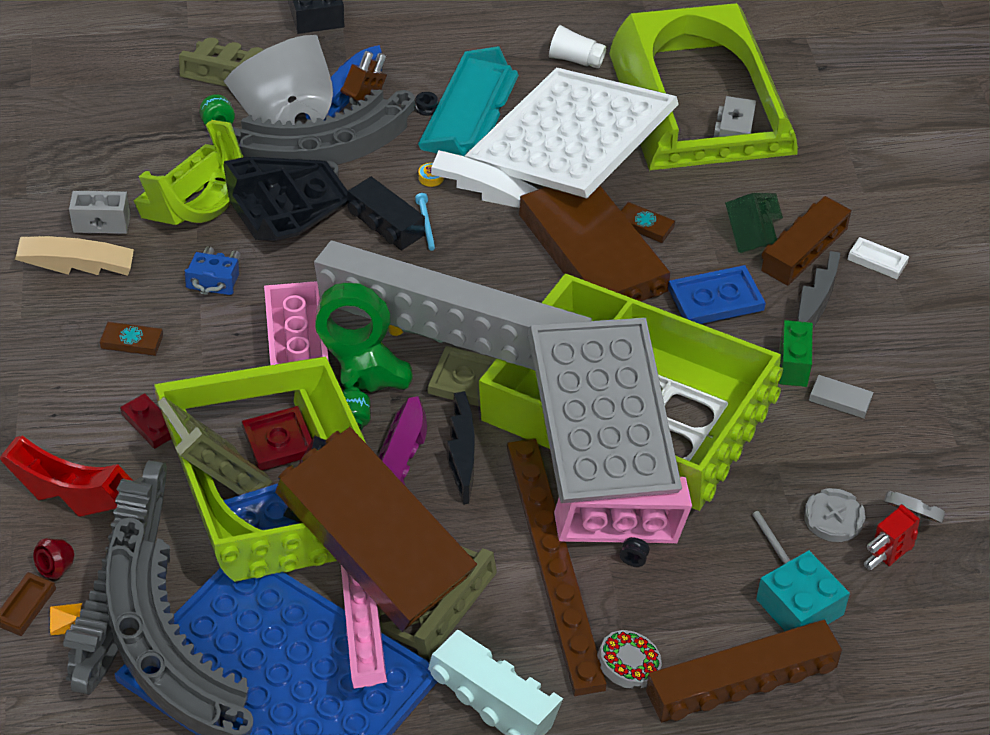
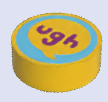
[418,162,444,187]

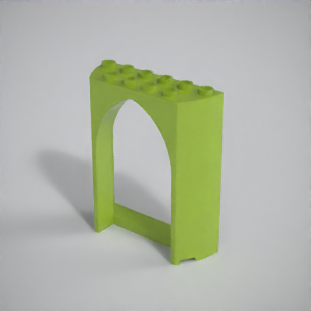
[609,3,798,170]
[154,356,366,582]

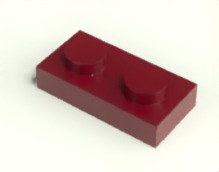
[120,393,172,449]

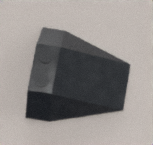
[223,156,348,241]

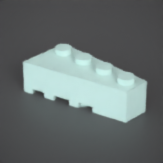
[428,630,563,735]

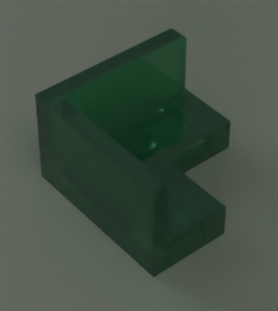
[725,193,783,253]

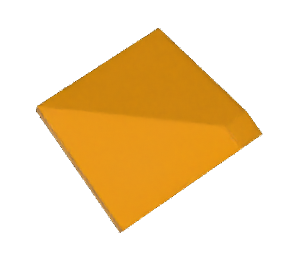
[50,603,83,635]

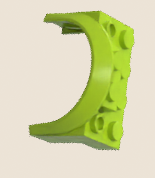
[133,120,243,225]

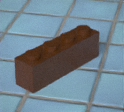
[761,196,852,286]

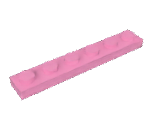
[341,565,387,689]

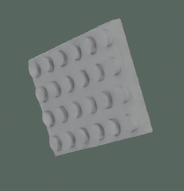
[528,318,682,504]

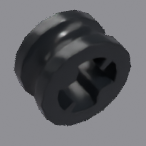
[415,92,438,116]
[619,537,650,567]

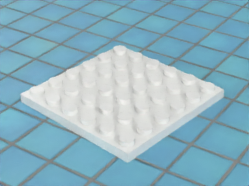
[465,68,679,198]

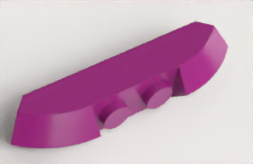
[378,396,427,485]

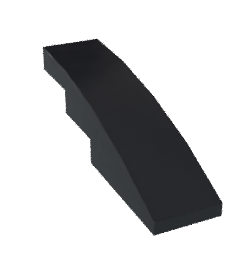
[447,391,475,505]

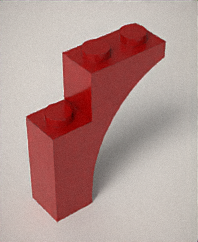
[0,435,133,517]

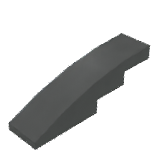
[797,251,841,328]

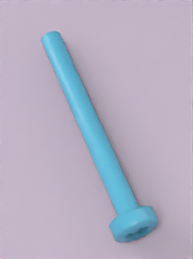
[415,193,435,251]

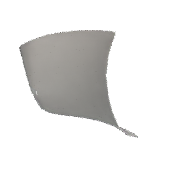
[224,35,333,125]

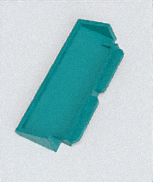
[418,46,519,157]

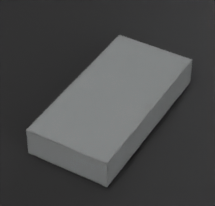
[809,375,874,418]

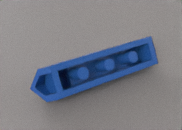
[305,45,382,121]

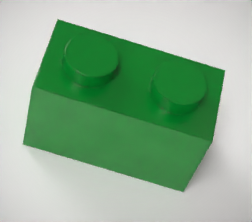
[779,320,813,387]

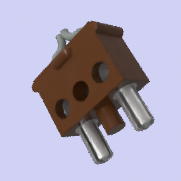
[340,51,387,106]

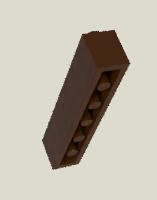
[646,619,842,723]

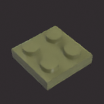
[428,346,497,407]

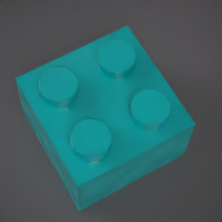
[756,550,850,631]

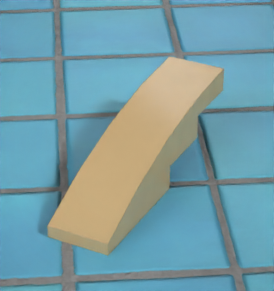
[15,236,134,276]

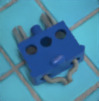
[184,246,240,295]

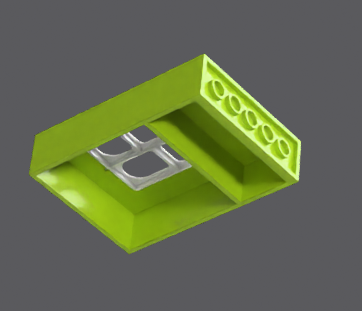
[479,273,783,511]

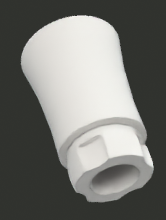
[549,25,606,69]

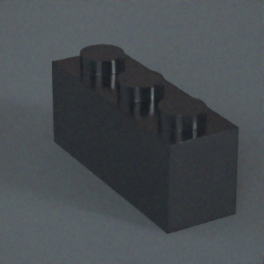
[347,176,425,251]

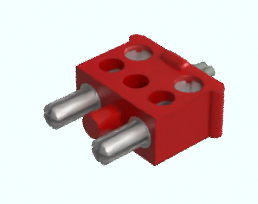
[864,504,921,570]

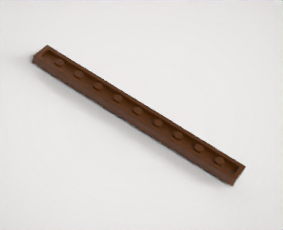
[507,438,606,696]

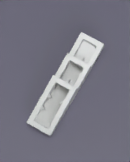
[431,151,539,208]

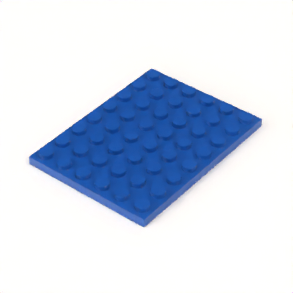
[115,568,437,735]

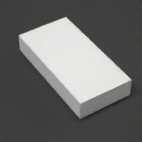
[847,237,909,279]

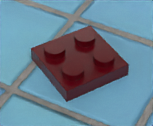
[242,406,312,470]

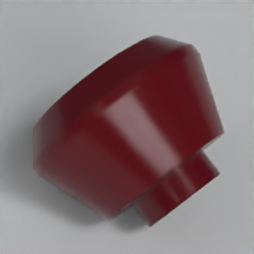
[33,538,74,580]

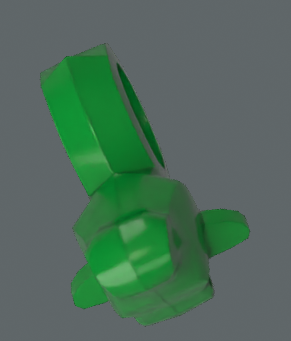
[315,283,413,392]

